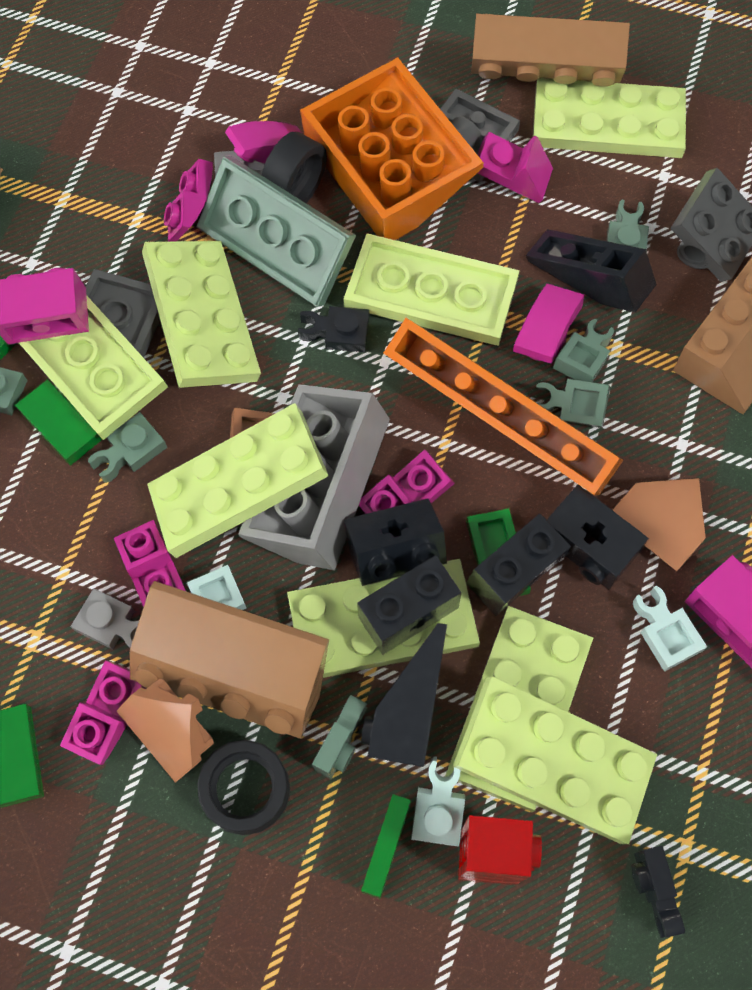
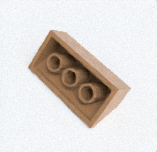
[471,13,630,86]
[673,257,752,415]
[130,581,329,739]

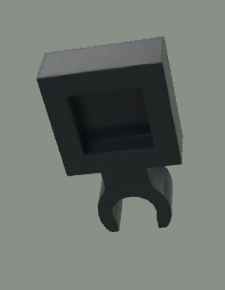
[298,306,370,353]
[631,845,685,938]

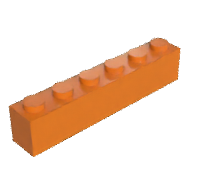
[383,318,623,495]

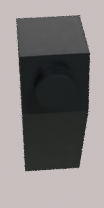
[526,229,657,313]
[361,623,447,767]

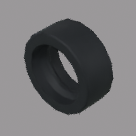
[261,132,327,204]
[197,740,290,836]

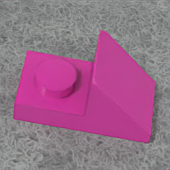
[477,132,553,203]

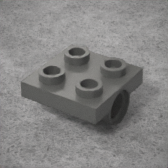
[440,89,520,182]
[670,167,752,282]

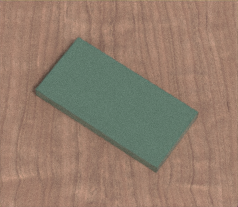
[196,156,356,307]

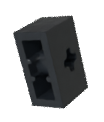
[547,484,649,590]
[344,498,447,586]
[466,514,571,616]
[357,555,462,655]

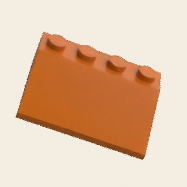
[300,57,484,240]

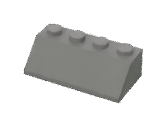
[238,384,390,571]

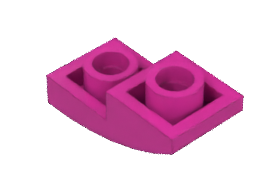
[225,121,302,164]
[164,159,213,242]
[513,284,584,364]
[359,450,455,514]
[114,520,187,607]
[60,660,146,765]

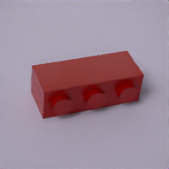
[458,815,542,885]

